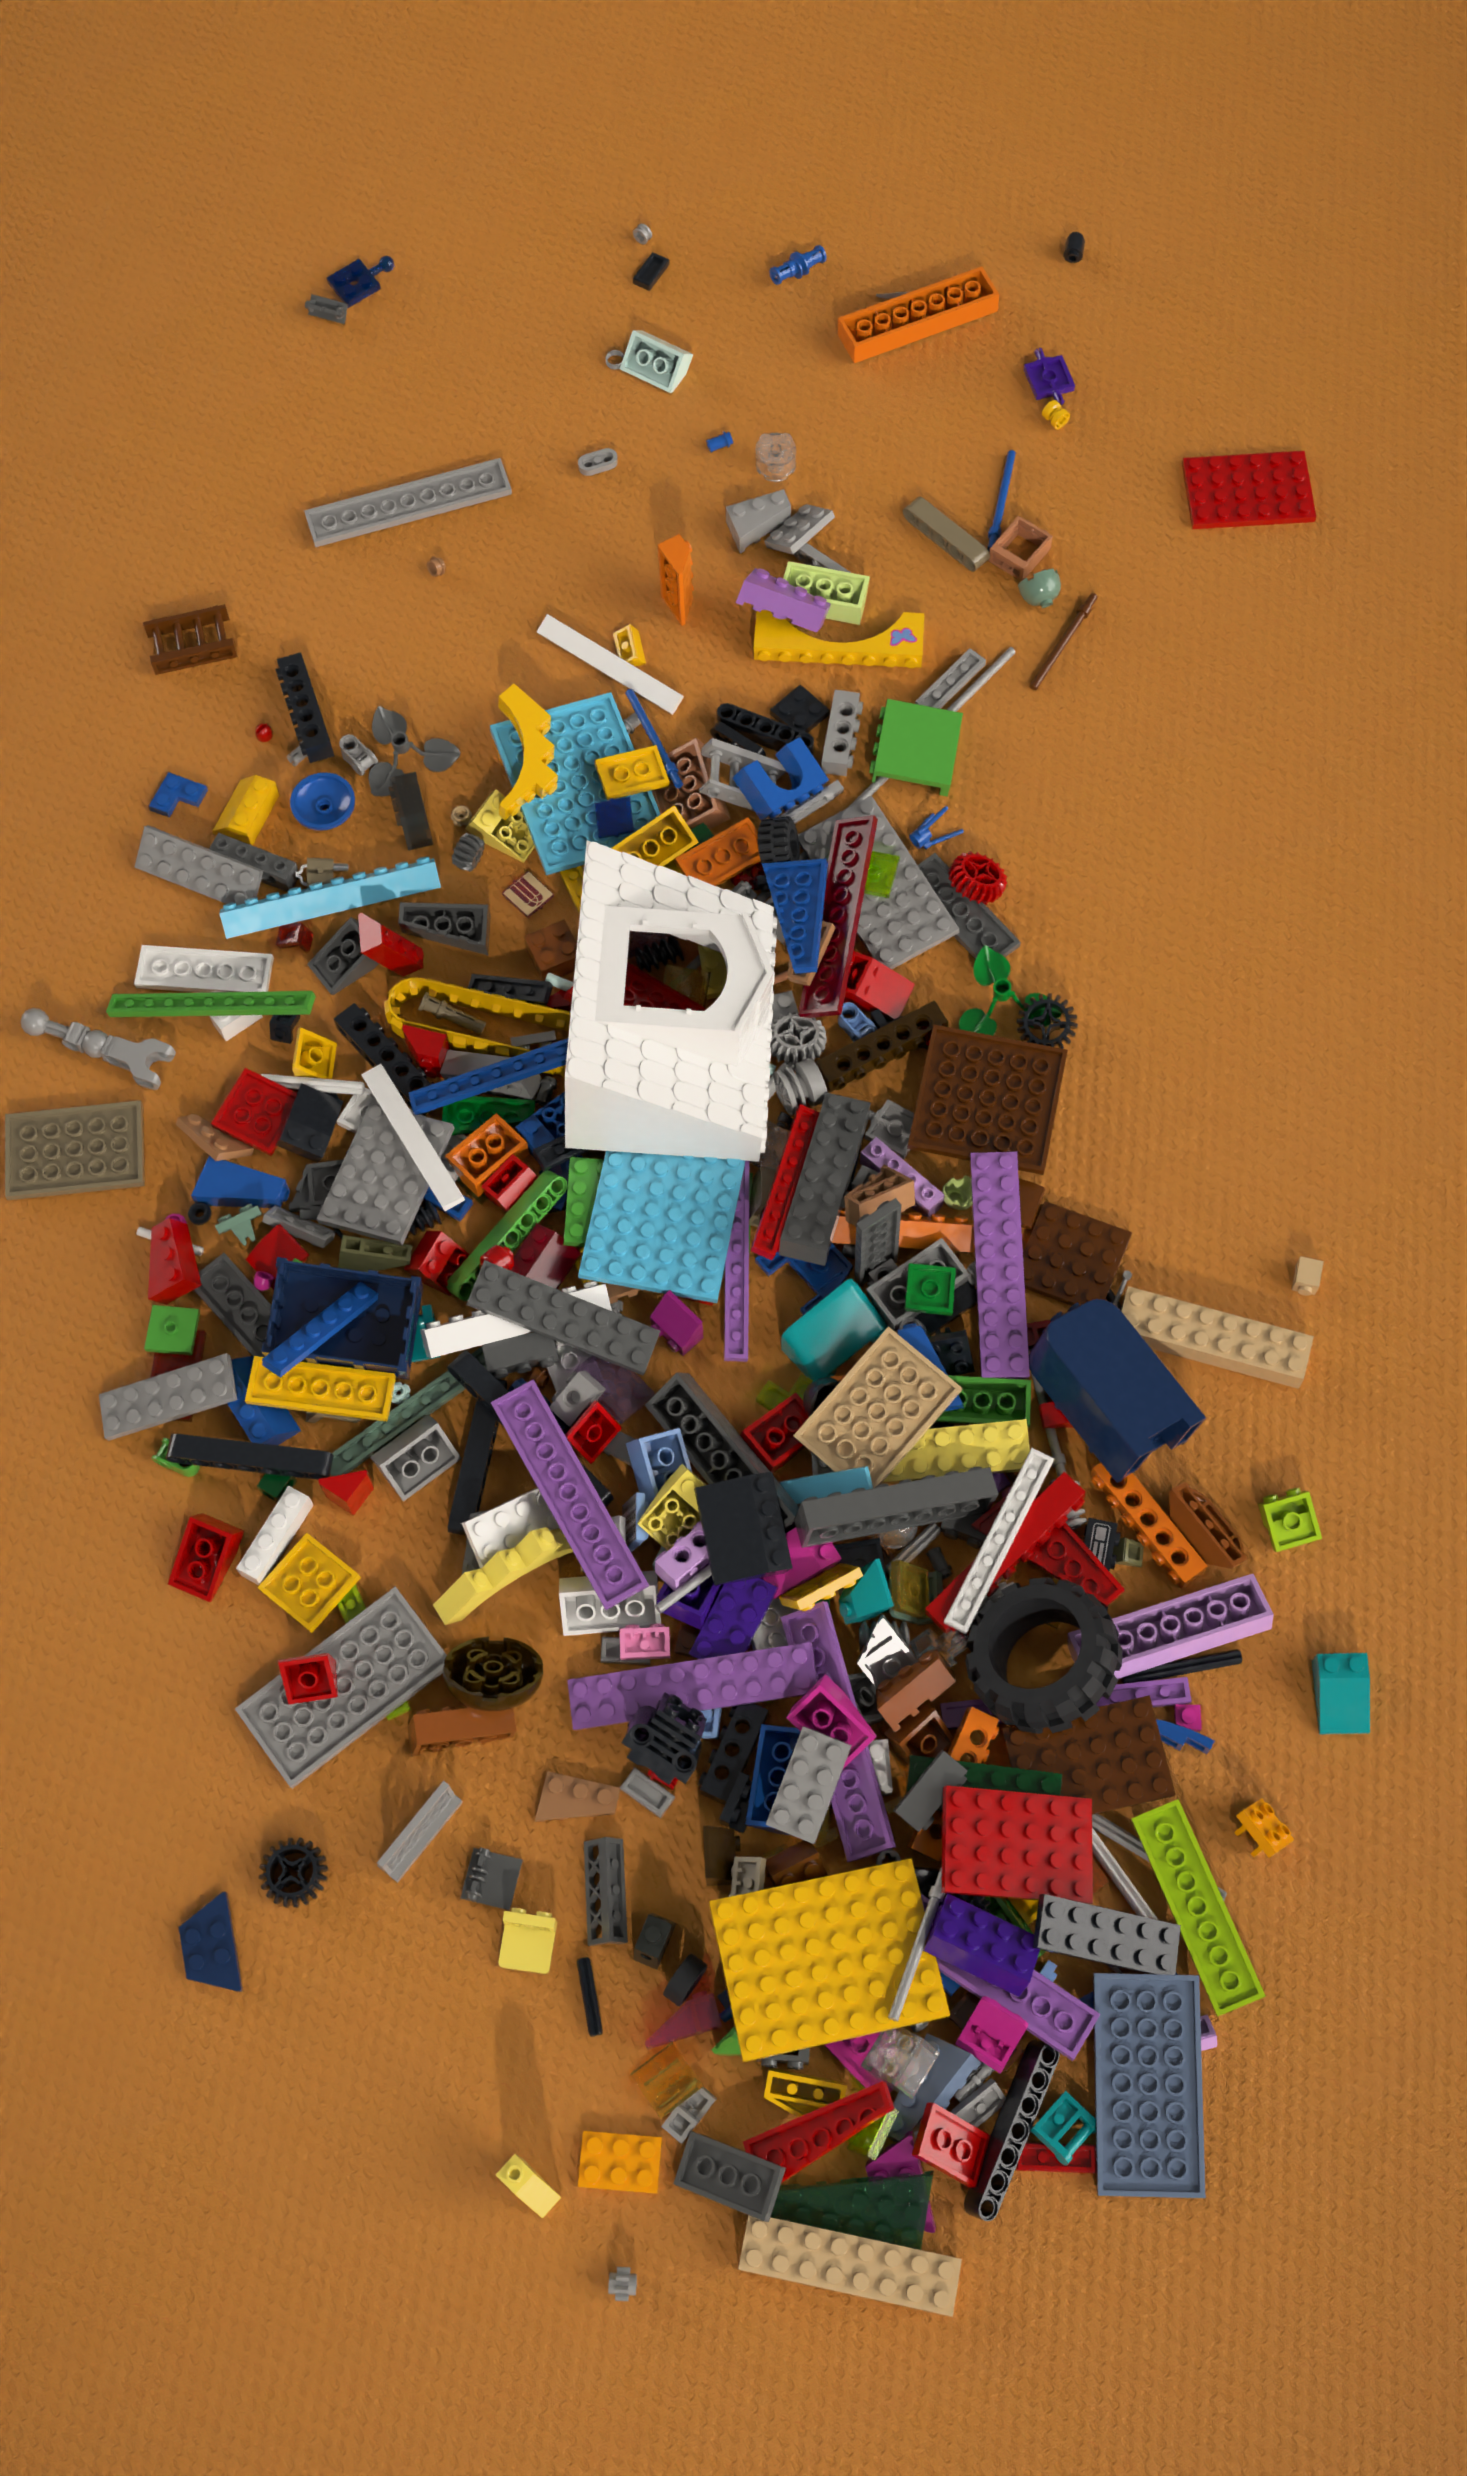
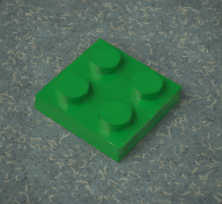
[904,1263,956,1316]

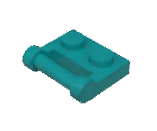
[1031,2091,1096,2165]

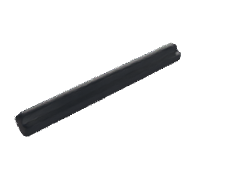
[1121,1649,1242,1684]

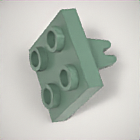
[215,1204,262,1246]

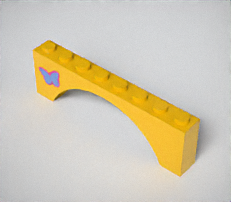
[754,610,925,668]

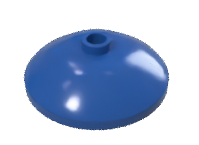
[290,773,355,830]

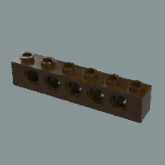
[816,1000,948,1092]

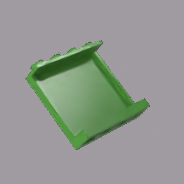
[869,699,963,797]

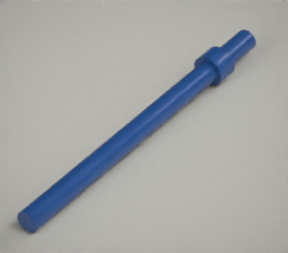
[987,450,1016,552]
[625,689,683,788]

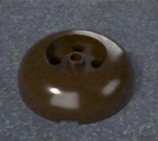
[443,1637,543,1711]

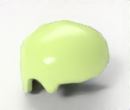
[942,1175,972,1210]

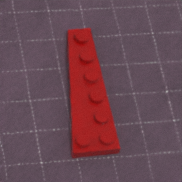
[743,2081,895,2183]

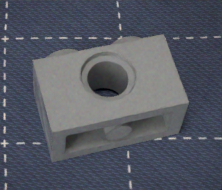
[549,1370,606,1427]

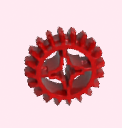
[948,851,1007,905]

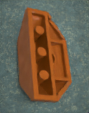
[1169,1482,1248,1569]

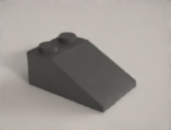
[307,917,379,995]

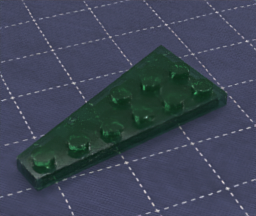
[771,2170,934,2250]

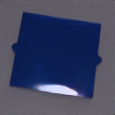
[595,797,634,839]

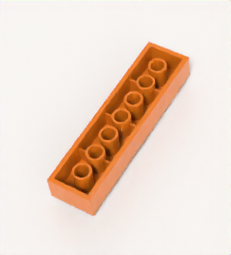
[838,266,999,363]

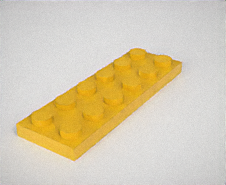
[245,1356,396,1422]

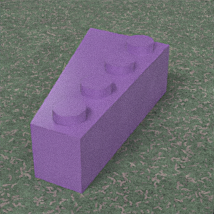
[736,568,831,632]

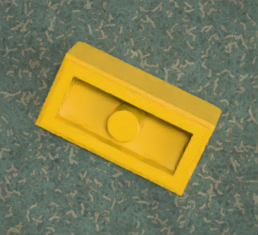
[613,624,646,667]

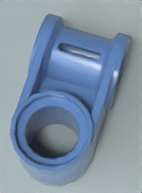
[838,1002,877,1042]

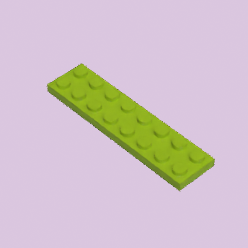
[1131,1799,1266,2017]

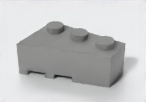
[726,489,791,554]

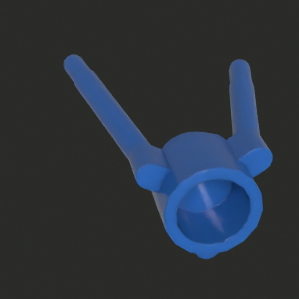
[909,806,964,850]

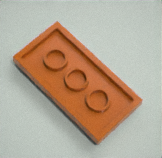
[674,817,761,887]

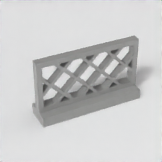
[377,1781,463,1883]

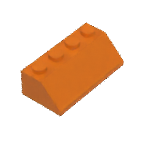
[657,534,694,626]

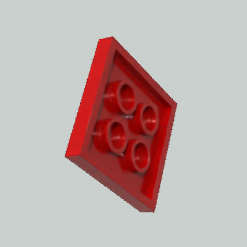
[211,1068,297,1156]

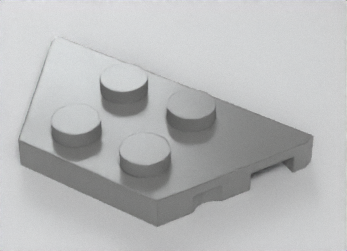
[857,1615,919,1688]

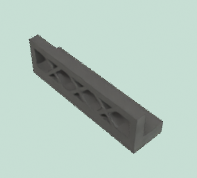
[584,1837,628,1946]

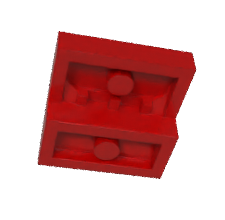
[245,1224,310,1290]

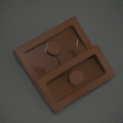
[1019,1178,1046,1229]

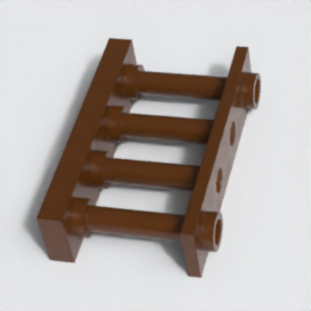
[143,604,238,675]

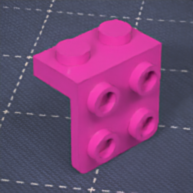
[955,1996,1028,2074]

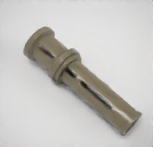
[418,992,486,1035]

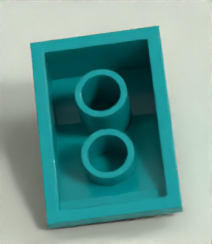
[1312,1653,1370,1735]

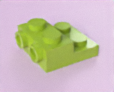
[1258,1487,1322,1552]

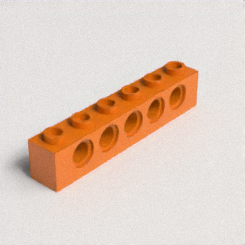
[1090,1462,1208,1589]
[907,1707,1000,1861]

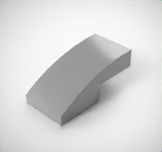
[661,2081,717,2144]

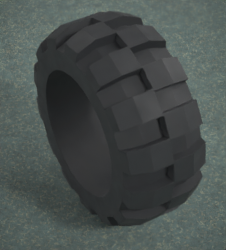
[965,1577,1122,1734]

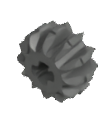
[452,833,485,872]

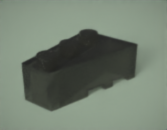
[388,772,433,851]

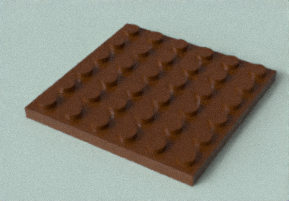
[907,1024,1068,1175]

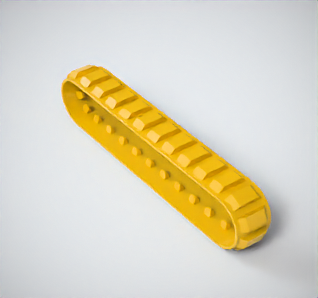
[384,977,571,1078]

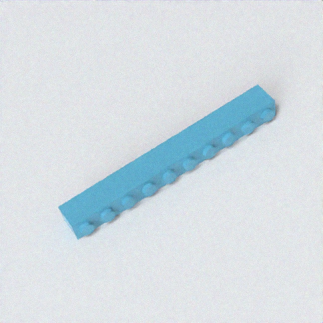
[219,857,441,939]

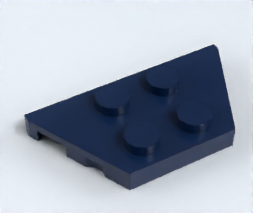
[179,1892,243,1992]

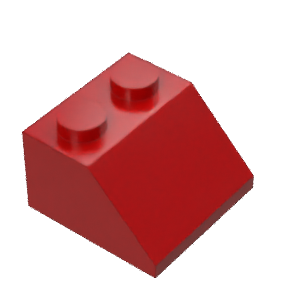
[402,1024,450,1078]
[565,1400,622,1464]

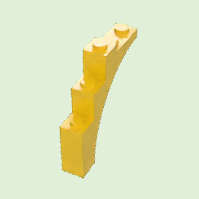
[498,684,558,820]

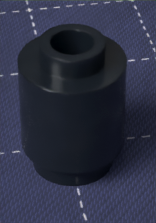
[1063,232,1085,263]

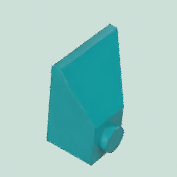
[838,1558,894,1625]

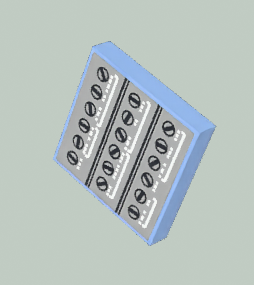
[622,1492,649,1552]

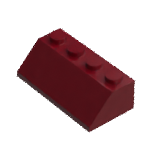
[510,1223,581,1289]

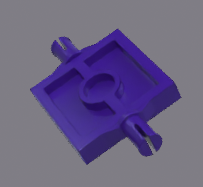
[1023,348,1075,405]

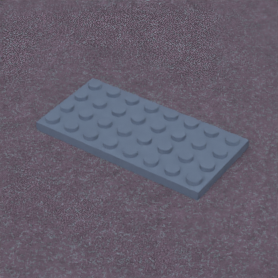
[1093,1973,1206,2198]

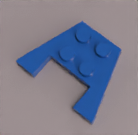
[755,1243,853,1315]

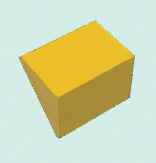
[292,1027,337,1079]

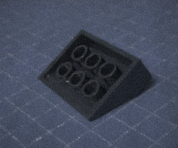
[694,1471,793,1586]

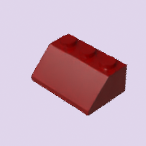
[358,912,424,977]

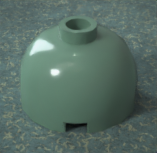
[1018,569,1061,608]

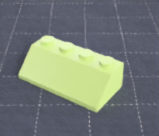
[783,561,870,625]

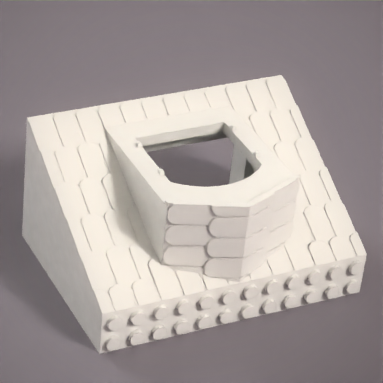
[565,840,778,1161]

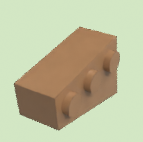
[844,1164,915,1227]

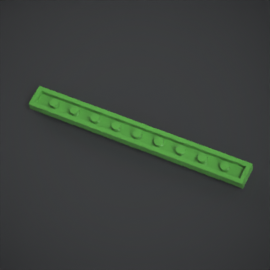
[106,991,316,1017]

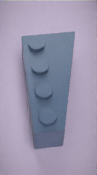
[881,2033,981,2142]

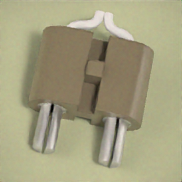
[296,857,349,889]

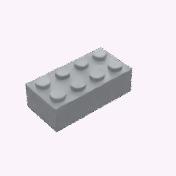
[766,1726,852,1844]

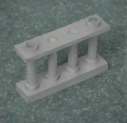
[699,738,786,811]

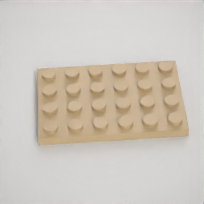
[794,1326,963,1488]

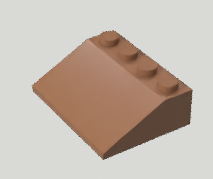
[651,738,731,830]

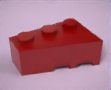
[148,1218,202,1305]

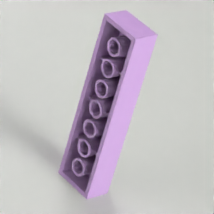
[1068,1574,1274,1679]

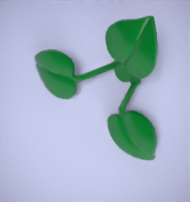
[959,945,1062,1036]

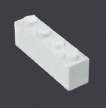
[236,1486,313,1585]

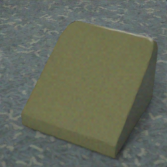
[1113,1537,1144,1567]

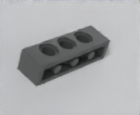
[209,833,300,892]

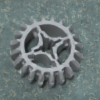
[770,1011,827,1065]

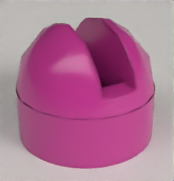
[254,1271,274,1291]

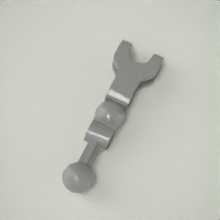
[21,1008,176,1090]

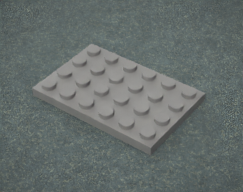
[317,1103,454,1246]

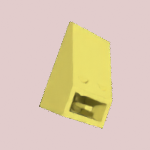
[465,789,535,863]
[637,1464,706,1551]

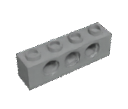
[821,690,863,776]

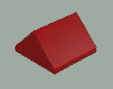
[318,1470,374,1516]
[278,1653,338,1704]

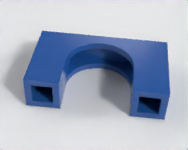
[732,737,829,820]

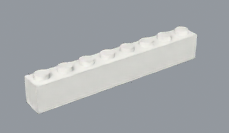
[420,1281,612,1358]

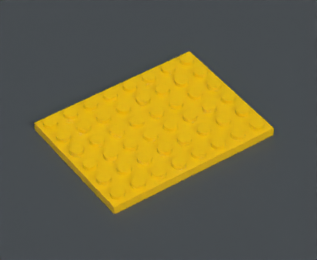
[709,1858,950,2062]

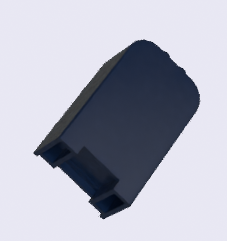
[1028,1299,1206,1483]

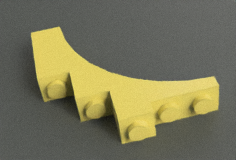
[433,1527,573,1625]

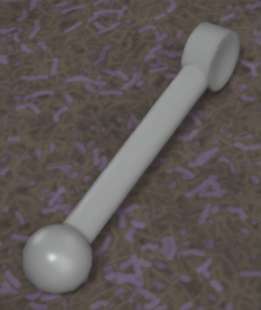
[1113,1270,1132,1307]

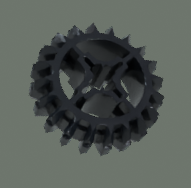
[1016,993,1078,1049]
[259,1838,328,1908]

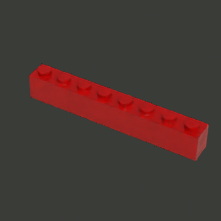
[925,1472,1086,1634]

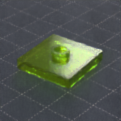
[864,851,900,898]

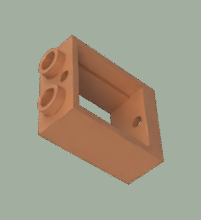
[988,516,1053,581]

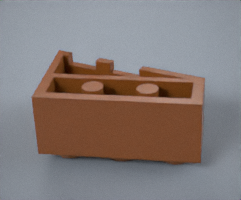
[876,1649,956,1732]

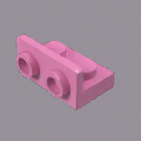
[620,1624,670,1660]

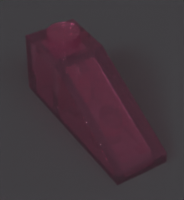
[645,1991,722,2050]

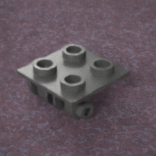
[460,1848,523,1910]

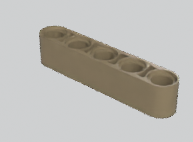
[903,497,990,572]

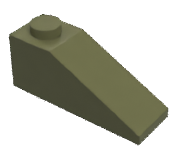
[338,1235,412,1272]

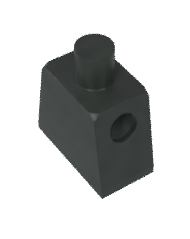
[634,1913,676,1970]

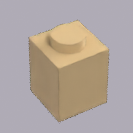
[1292,1256,1324,1296]

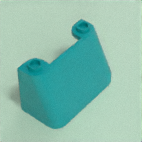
[781,1278,888,1382]

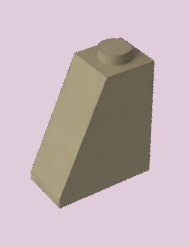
[749,1166,776,1227]

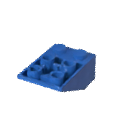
[515,1091,565,1162]

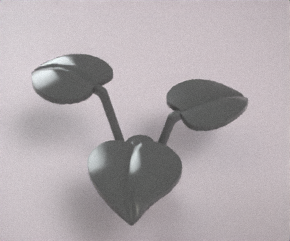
[369,706,461,797]

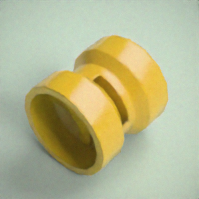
[1042,400,1070,429]

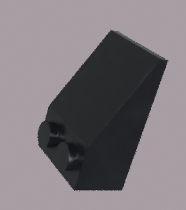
[276,1083,343,1163]

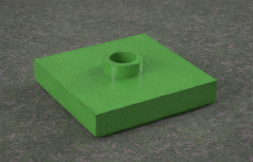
[144,1305,200,1355]

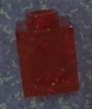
[276,922,313,952]

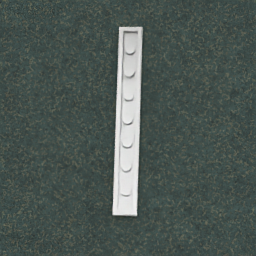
[537,614,684,715]
[361,1064,465,1211]
[944,1448,1054,1634]

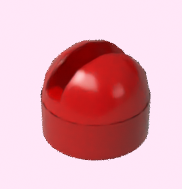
[255,723,273,742]

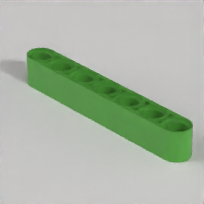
[447,1170,568,1301]

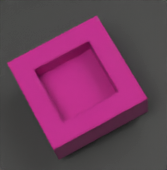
[1174,1704,1202,1732]

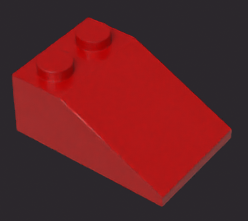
[740,1392,809,1474]
[168,1513,244,1602]

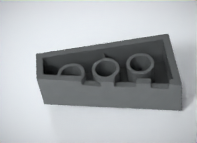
[399,902,491,956]

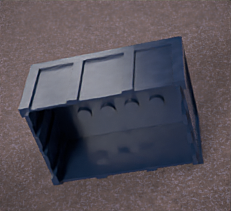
[261,1257,423,1380]

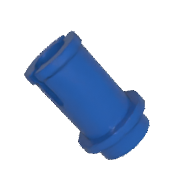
[706,431,733,453]

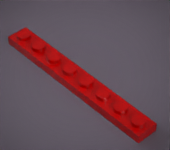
[750,1104,820,1260]

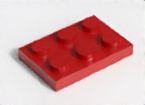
[911,2103,990,2188]

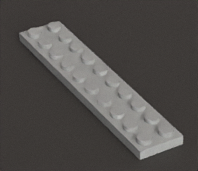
[304,458,512,547]

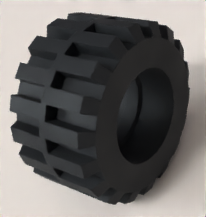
[758,816,800,864]

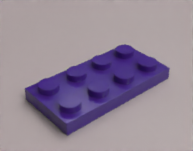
[689,1578,778,1659]

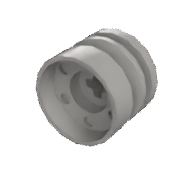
[773,1058,827,1116]

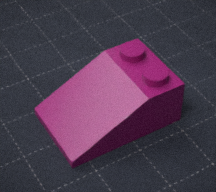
[761,1527,842,1599]
[786,1674,876,1769]

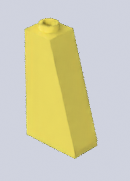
[496,2154,561,2218]

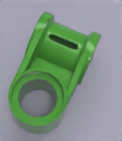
[151,1438,200,1477]

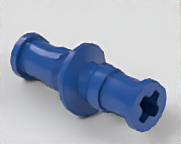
[769,245,827,285]

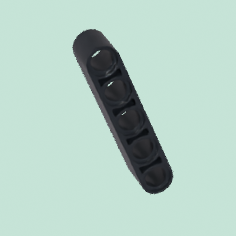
[717,703,814,755]

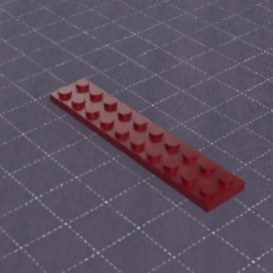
[798,815,878,1018]

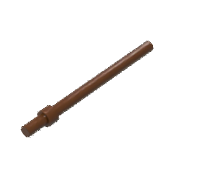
[1029,593,1098,691]

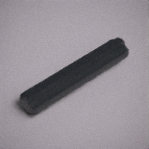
[577,1957,603,2037]

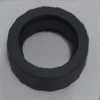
[663,1953,708,2006]

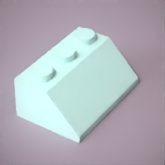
[620,330,693,393]

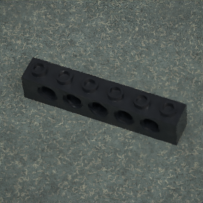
[275,652,334,763]
[334,1003,435,1116]

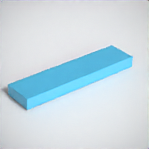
[779,1466,873,1504]

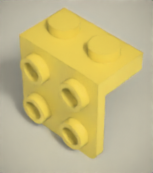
[498,1908,557,1974]

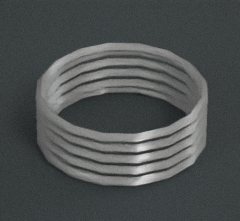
[606,350,624,370]

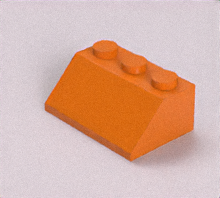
[445,1113,529,1197]

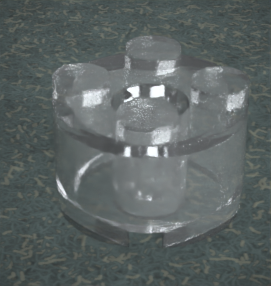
[755,433,796,482]

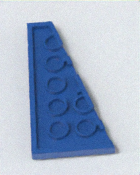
[762,858,828,974]

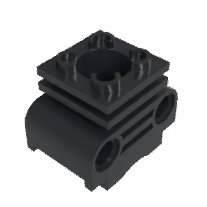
[621,1692,707,1785]

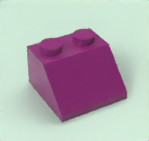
[650,1290,704,1356]

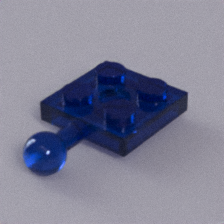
[326,256,394,308]

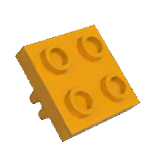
[1234,1798,1294,1858]

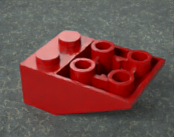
[844,951,915,1020]

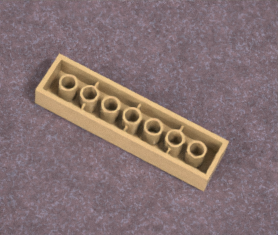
[1121,1286,1314,1389]
[738,2215,962,2317]

